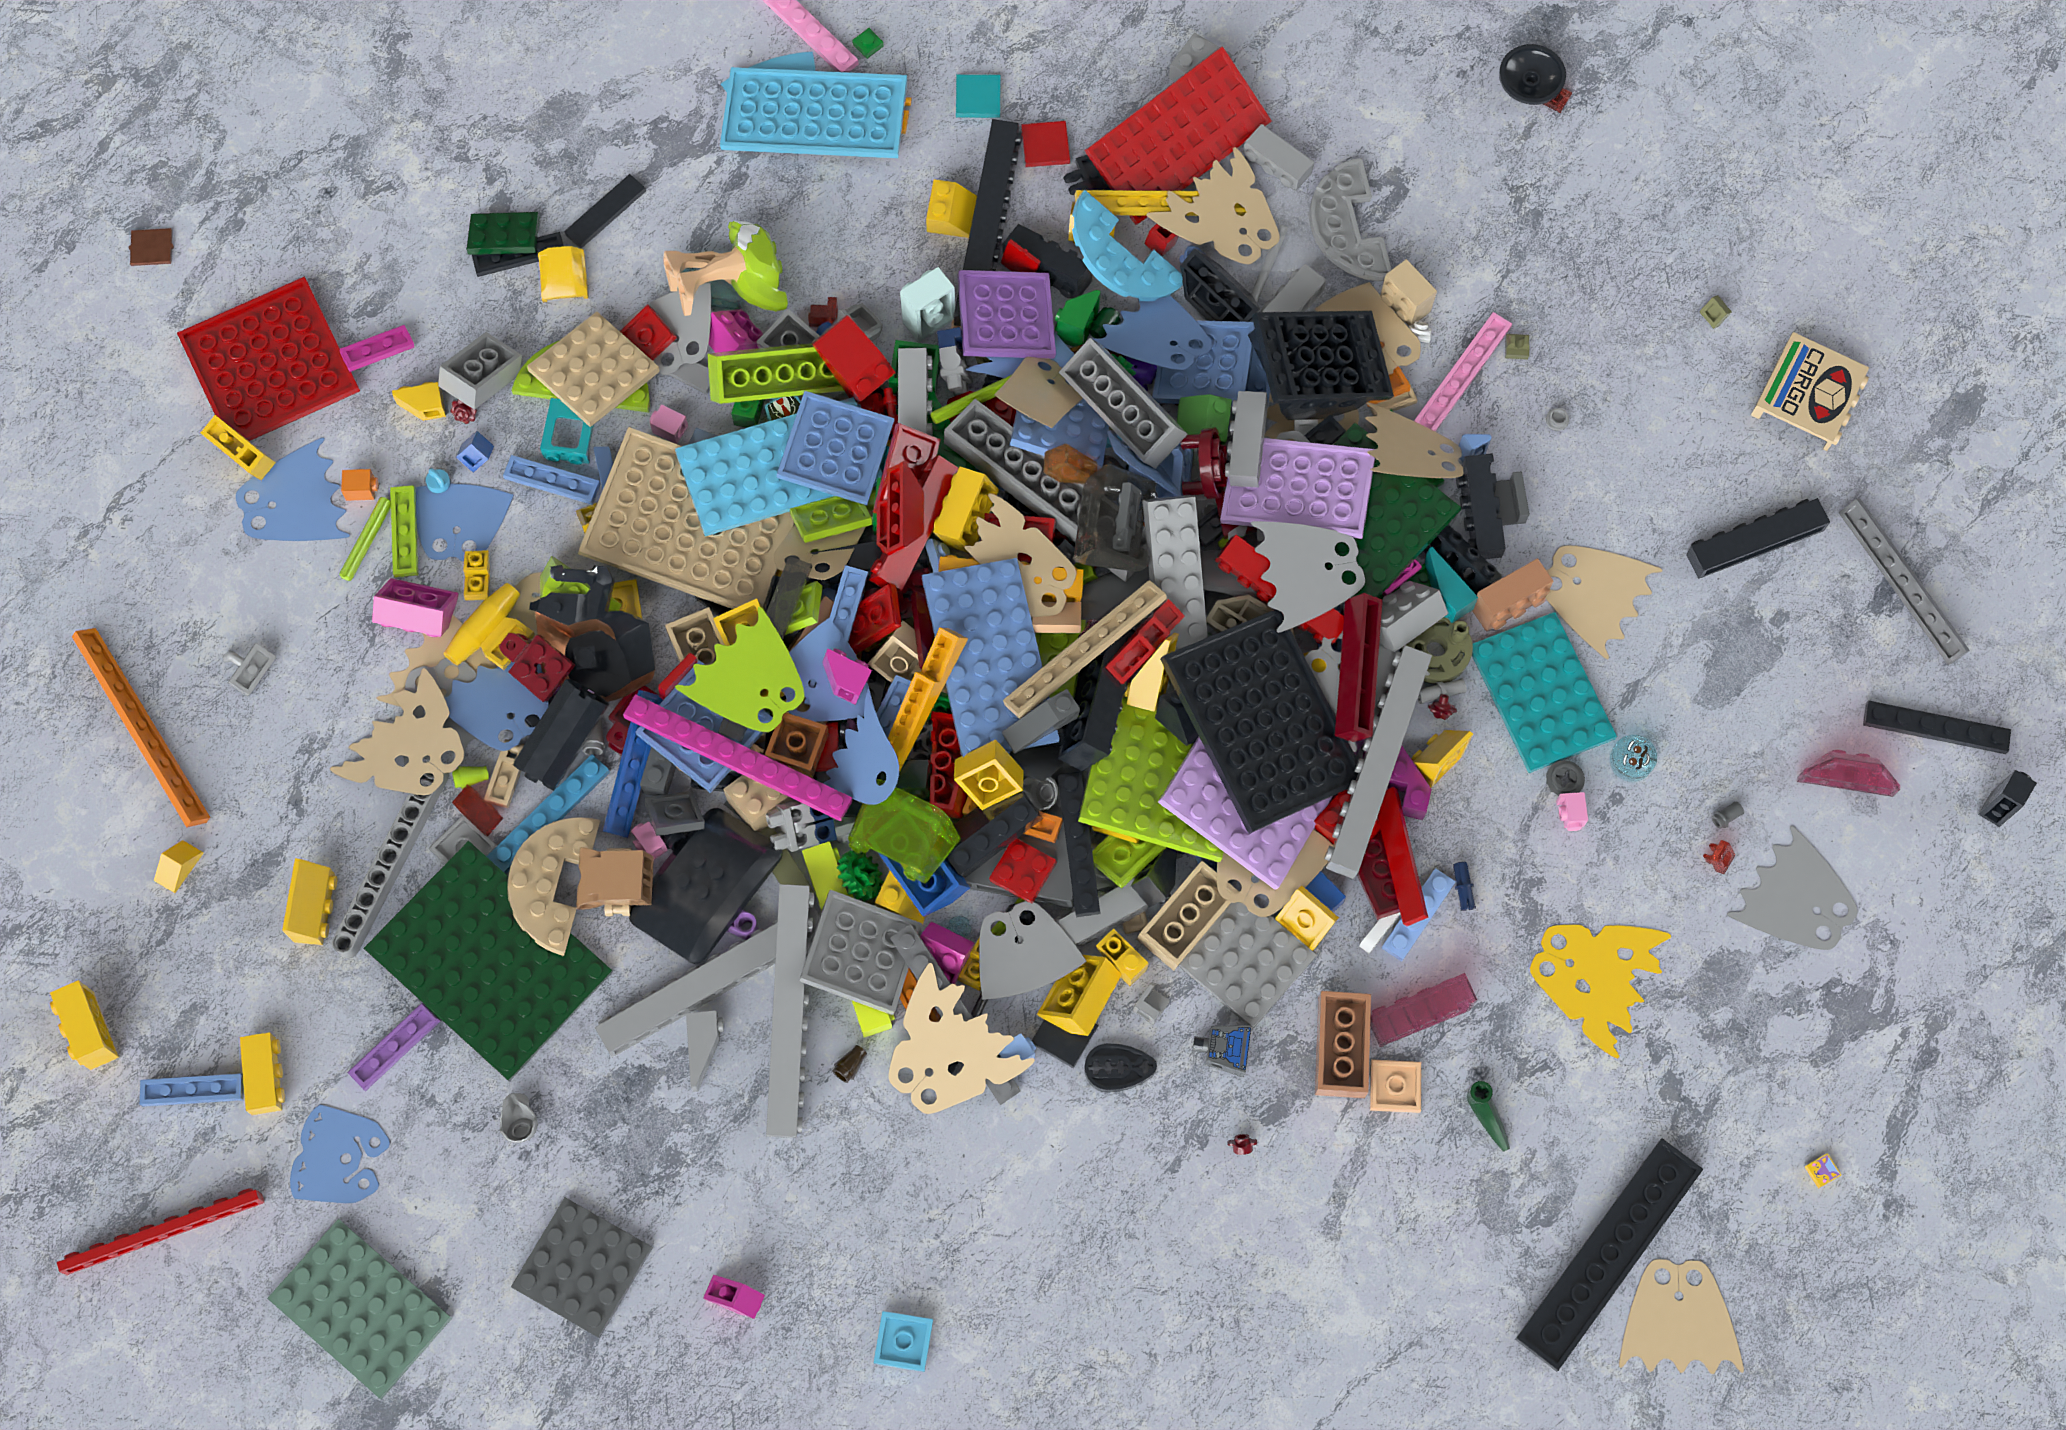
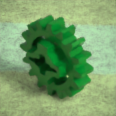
[837,849,884,902]

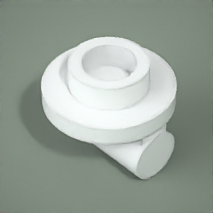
[1409,321,1432,343]

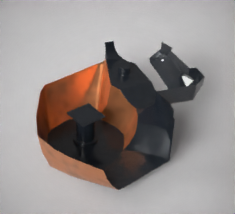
[529,565,655,702]

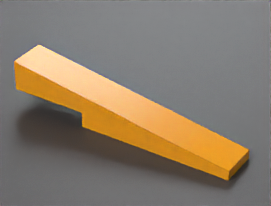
[888,627,968,771]

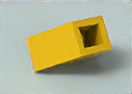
[392,382,446,421]
[1096,928,1149,986]

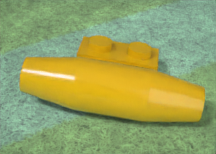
[443,583,535,670]

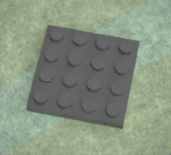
[511,1197,653,1338]

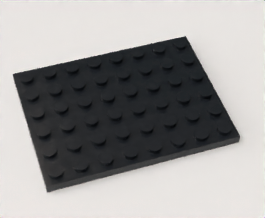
[1160,609,1358,834]

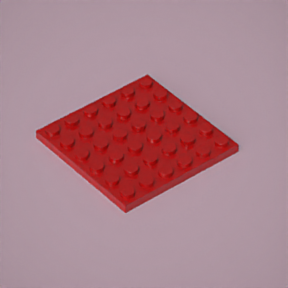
[177,276,360,441]

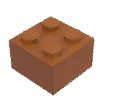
[764,712,829,778]

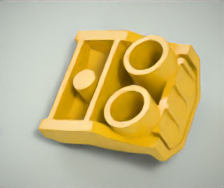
[538,246,588,302]

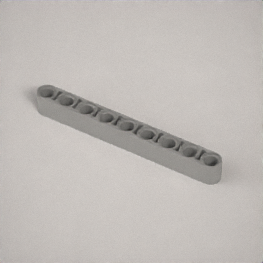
[332,759,449,959]

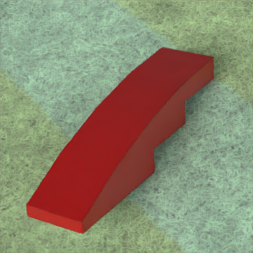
[1105,599,1185,684]

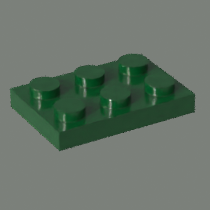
[466,212,540,255]

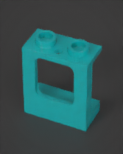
[540,398,594,465]

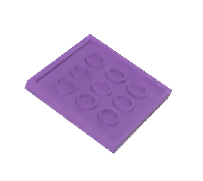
[957,270,1056,359]

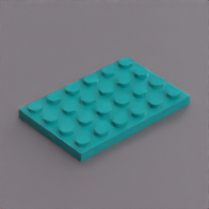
[1472,612,1617,773]

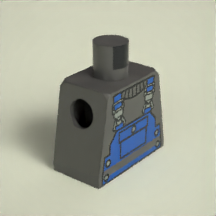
[1192,1025,1252,1077]

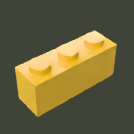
[240,1032,285,1115]

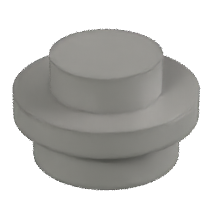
[1546,408,1569,431]

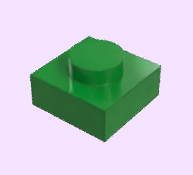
[852,28,884,59]

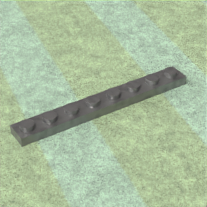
[1839,498,1970,665]
[890,924,1021,1105]

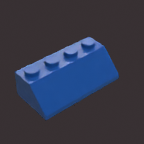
[869,808,970,917]

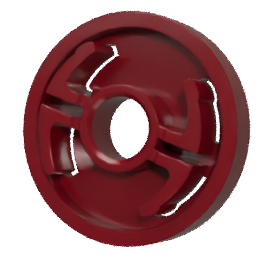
[1180,427,1228,499]

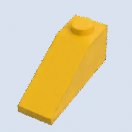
[200,415,276,480]

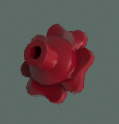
[450,399,477,424]
[1428,694,1457,720]

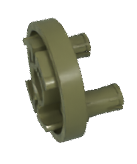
[1400,617,1473,684]

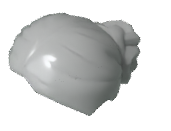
[1023,775,1058,811]
[500,1093,538,1143]

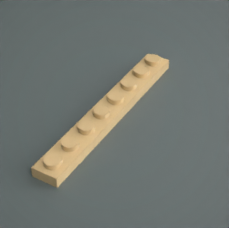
[1003,580,1167,719]

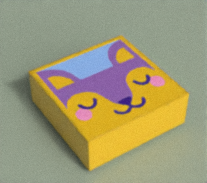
[1805,1153,1841,1189]

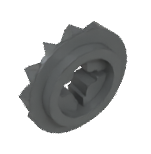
[1546,760,1585,797]

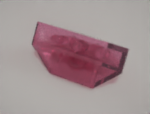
[1797,750,1900,797]

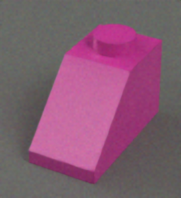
[703,1275,765,1319]

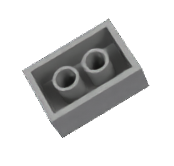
[438,332,522,410]
[1379,581,1448,652]

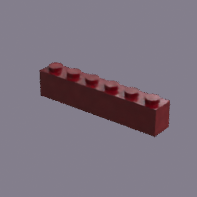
[1335,593,1383,742]

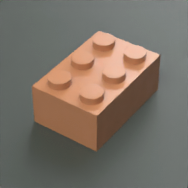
[1472,558,1554,632]

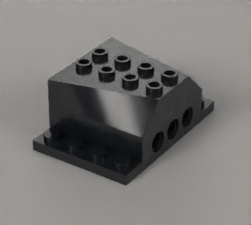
[1248,311,1394,420]

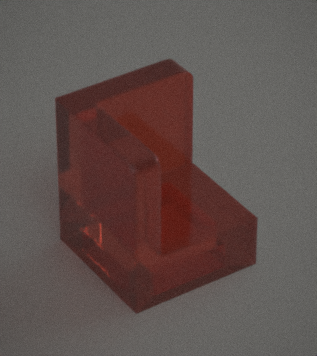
[808,297,838,327]

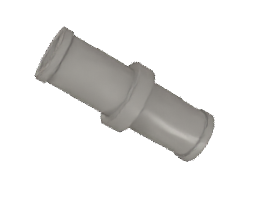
[1417,678,1467,704]

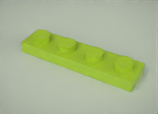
[390,485,418,578]

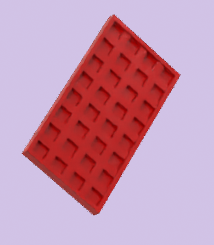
[1084,46,1272,225]

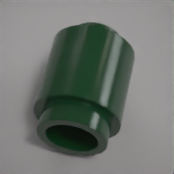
[1089,307,1121,339]

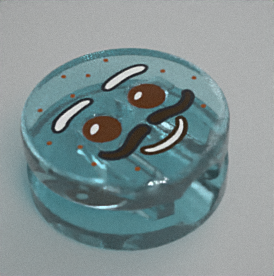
[1609,735,1657,782]

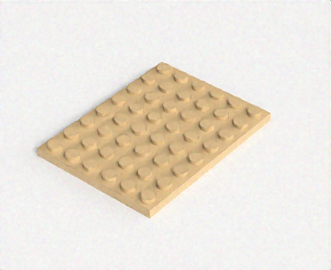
[578,427,795,609]

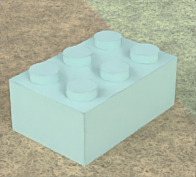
[900,267,955,343]

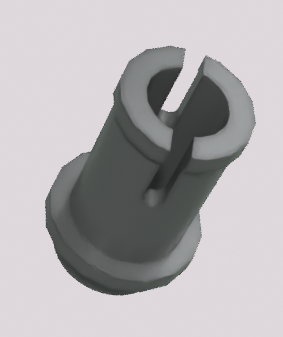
[1712,801,1744,829]

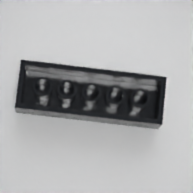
[1058,629,1136,771]

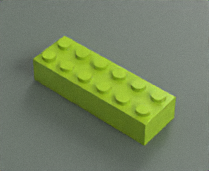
[707,343,844,404]

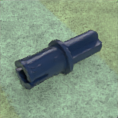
[1453,862,1476,911]

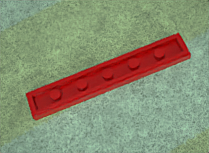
[1378,787,1429,926]

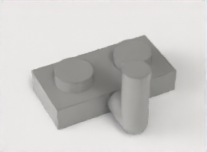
[223,643,276,696]

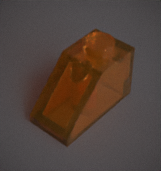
[1043,444,1097,485]

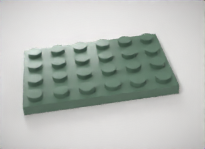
[267,1219,452,1399]

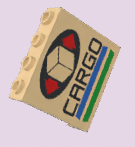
[1751,332,1869,451]

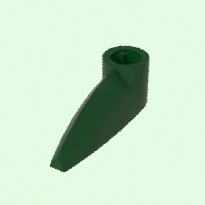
[1467,1081,1510,1152]

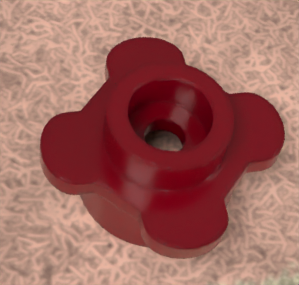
[1227,1134,1258,1155]

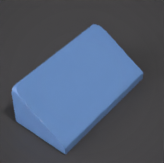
[1459,434,1492,463]
[593,447,613,489]

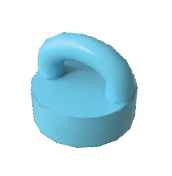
[426,468,450,493]

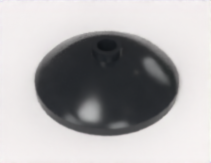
[1499,44,1566,105]

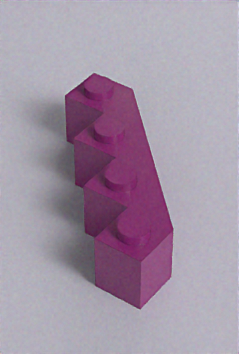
[1362,714,1432,820]

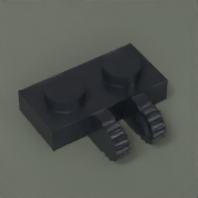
[1063,155,1111,195]

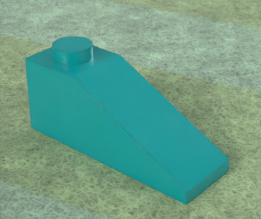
[1424,547,1478,623]

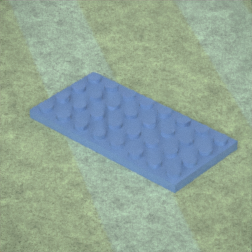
[922,558,1059,757]

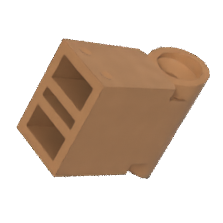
[576,847,654,910]

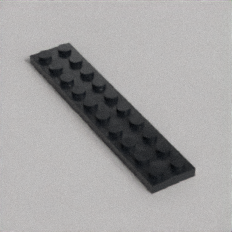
[1515,1138,1703,1372]

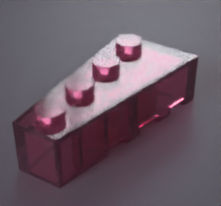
[1370,973,1477,1047]

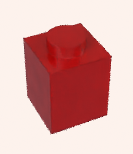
[1144,224,1179,257]

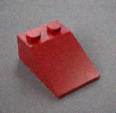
[812,315,895,402]

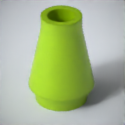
[452,766,489,789]

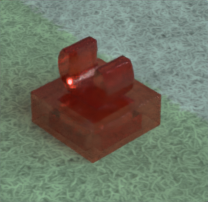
[1703,840,1735,874]

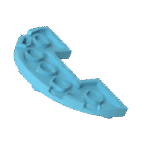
[1072,190,1183,301]

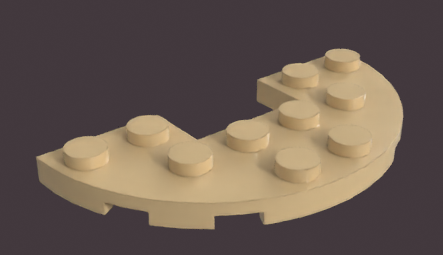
[507,817,600,956]

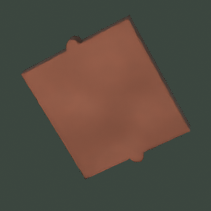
[128,228,174,266]

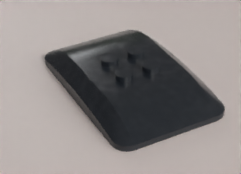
[629,808,783,964]

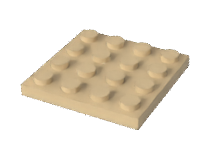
[527,312,660,427]

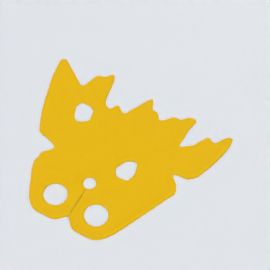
[1530,925,1671,1059]

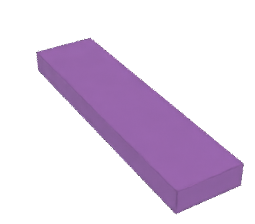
[347,1003,440,1092]

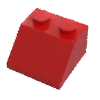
[1314,790,1381,845]

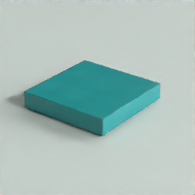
[956,74,1001,118]

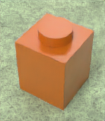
[341,469,379,501]

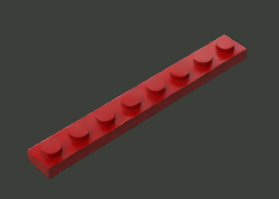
[56,1188,265,1275]

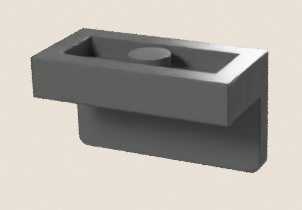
[1494,471,1530,526]

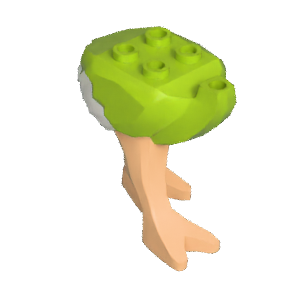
[663,221,788,316]

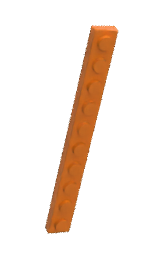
[72,628,211,828]

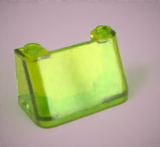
[848,779,961,884]

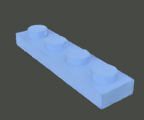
[1382,868,1456,962]

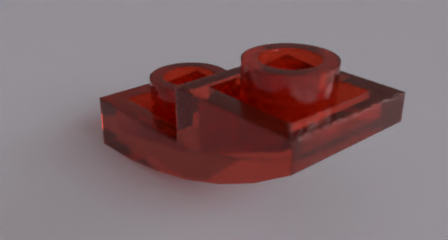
[452,784,503,836]

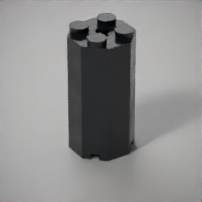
[513,678,610,791]

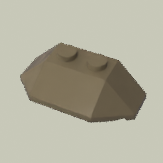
[1206,595,1296,639]

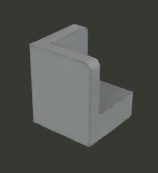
[1133,983,1169,1025]

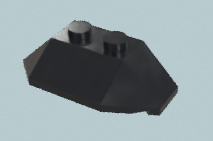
[1180,248,1260,322]

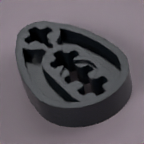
[1084,1043,1157,1093]

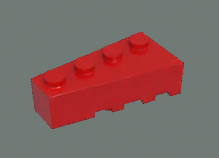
[930,711,968,819]

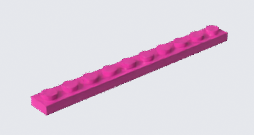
[623,694,852,821]

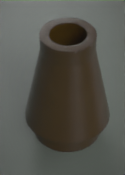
[832,1045,867,1083]

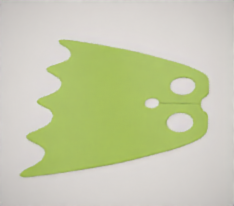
[675,607,804,732]

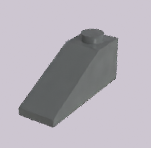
[1002,689,1080,754]

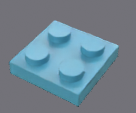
[873,1311,933,1372]

